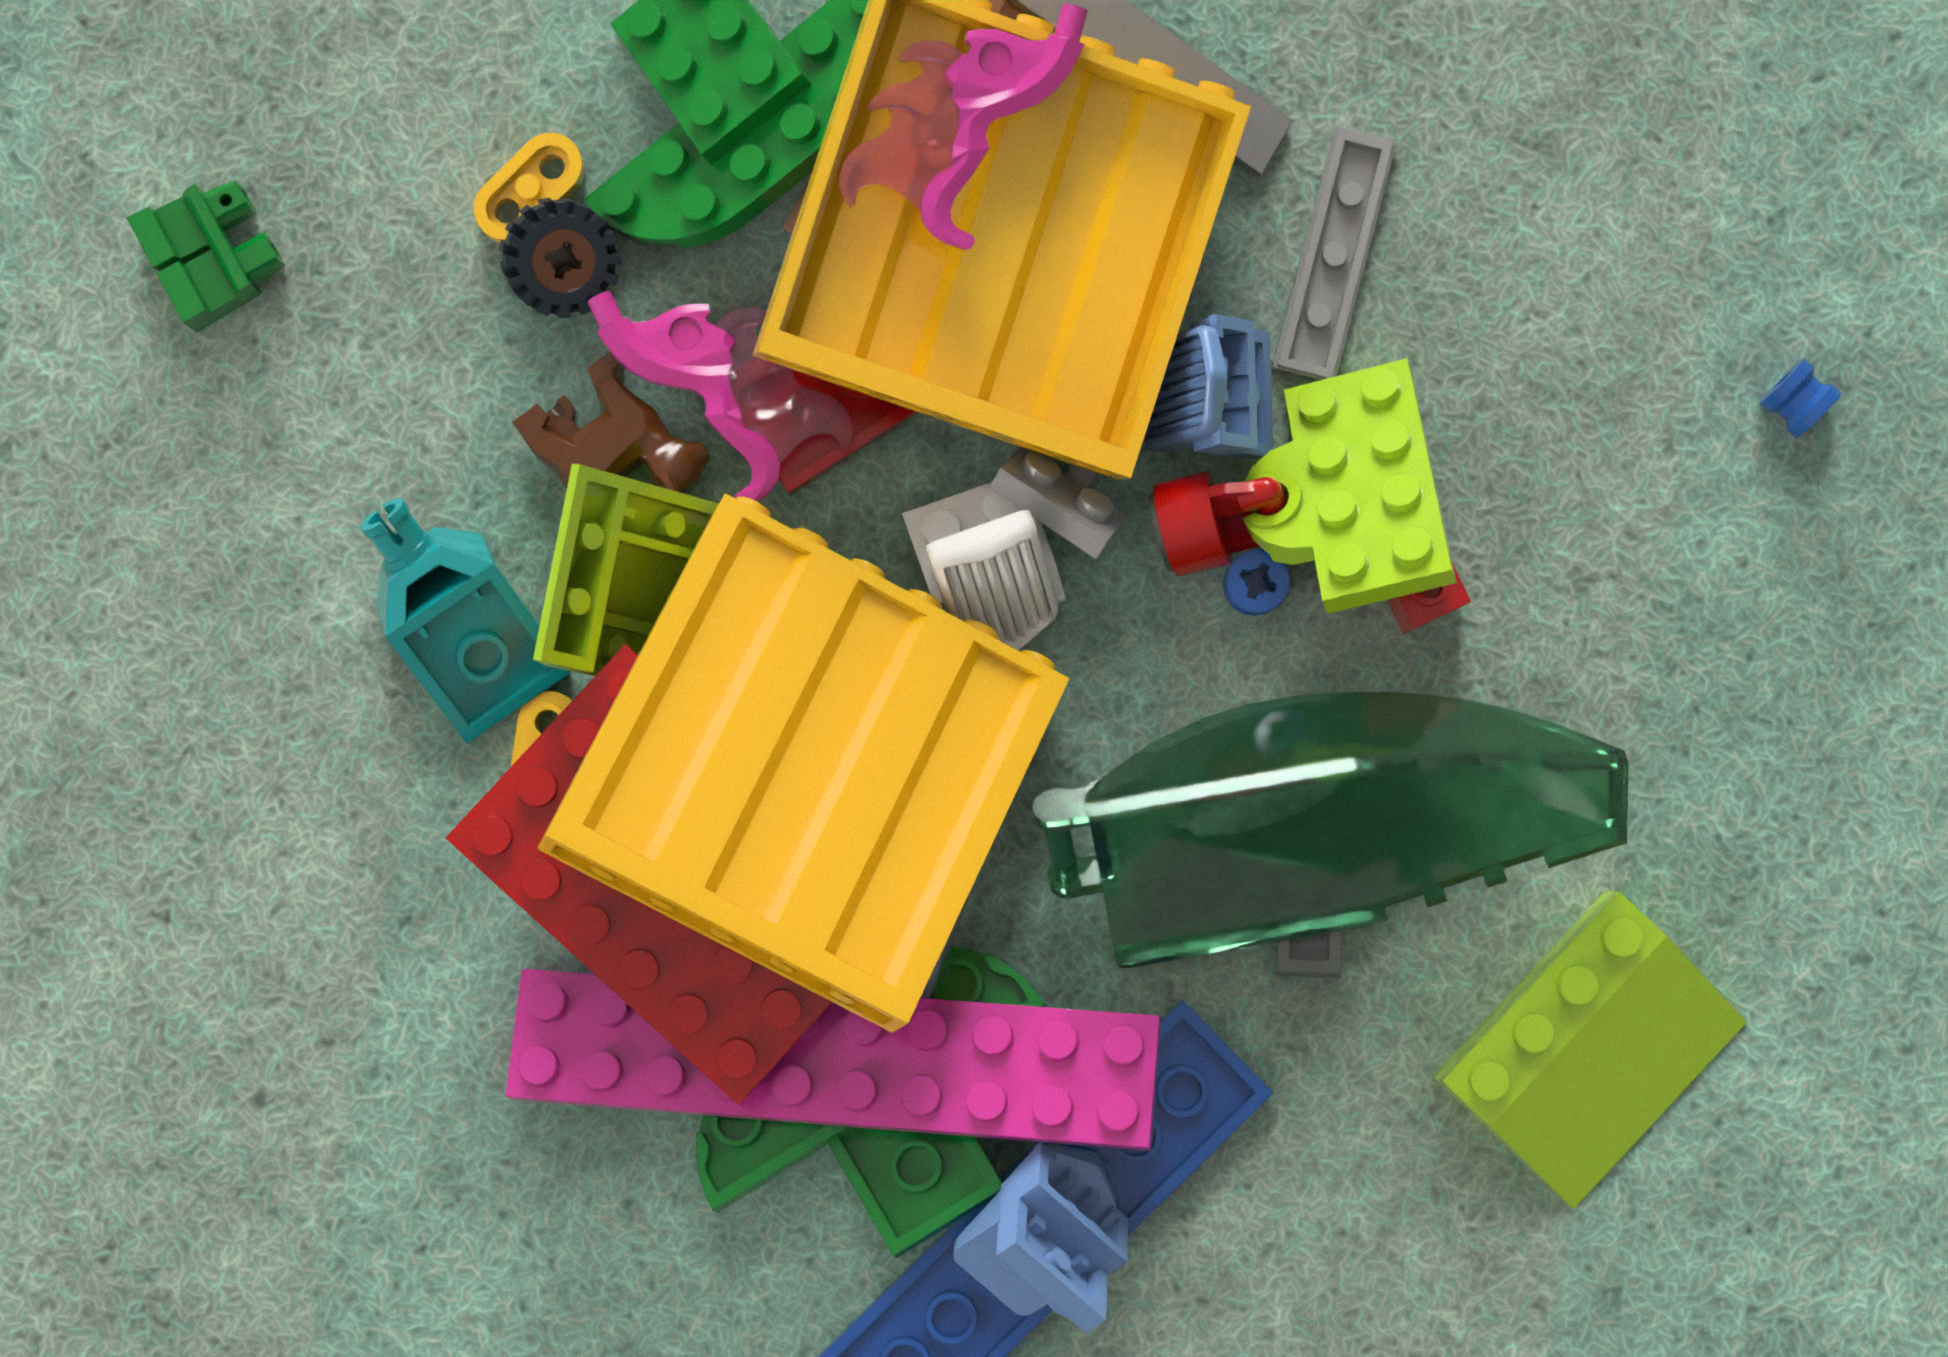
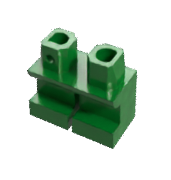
[126,180,285,332]

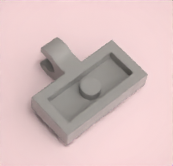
[989,447,1128,559]

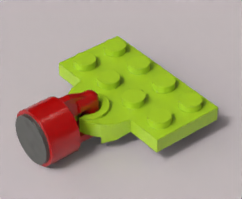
[1149,358,1456,614]

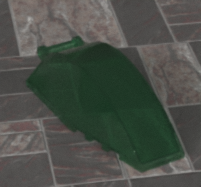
[1032,692,1629,969]

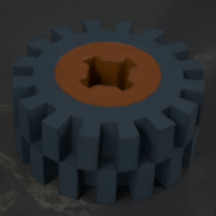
[499,197,621,318]

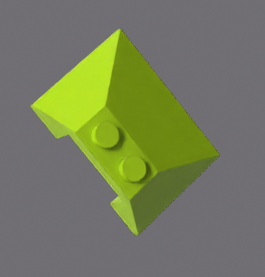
[533,464,777,677]

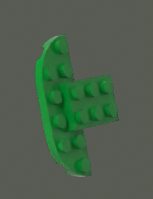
[583,0,868,248]
[696,947,1047,1258]

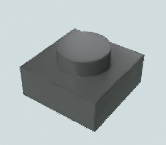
[1276,908,1343,978]

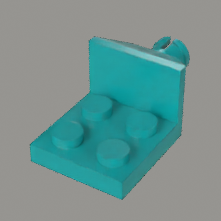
[360,498,571,744]

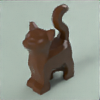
[512,352,711,494]

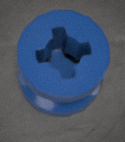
[1759,358,1842,438]
[1223,549,1290,616]

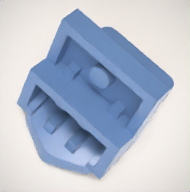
[1144,314,1273,459]
[953,1142,1128,1333]

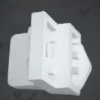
[902,482,1066,651]

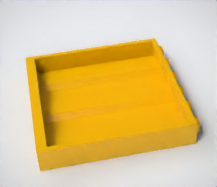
[752,0,1251,480]
[537,493,1070,1033]

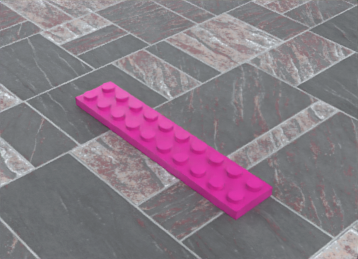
[505,969,1161,1151]

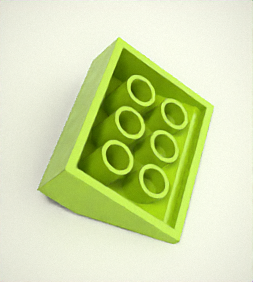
[1432,891,1747,1209]

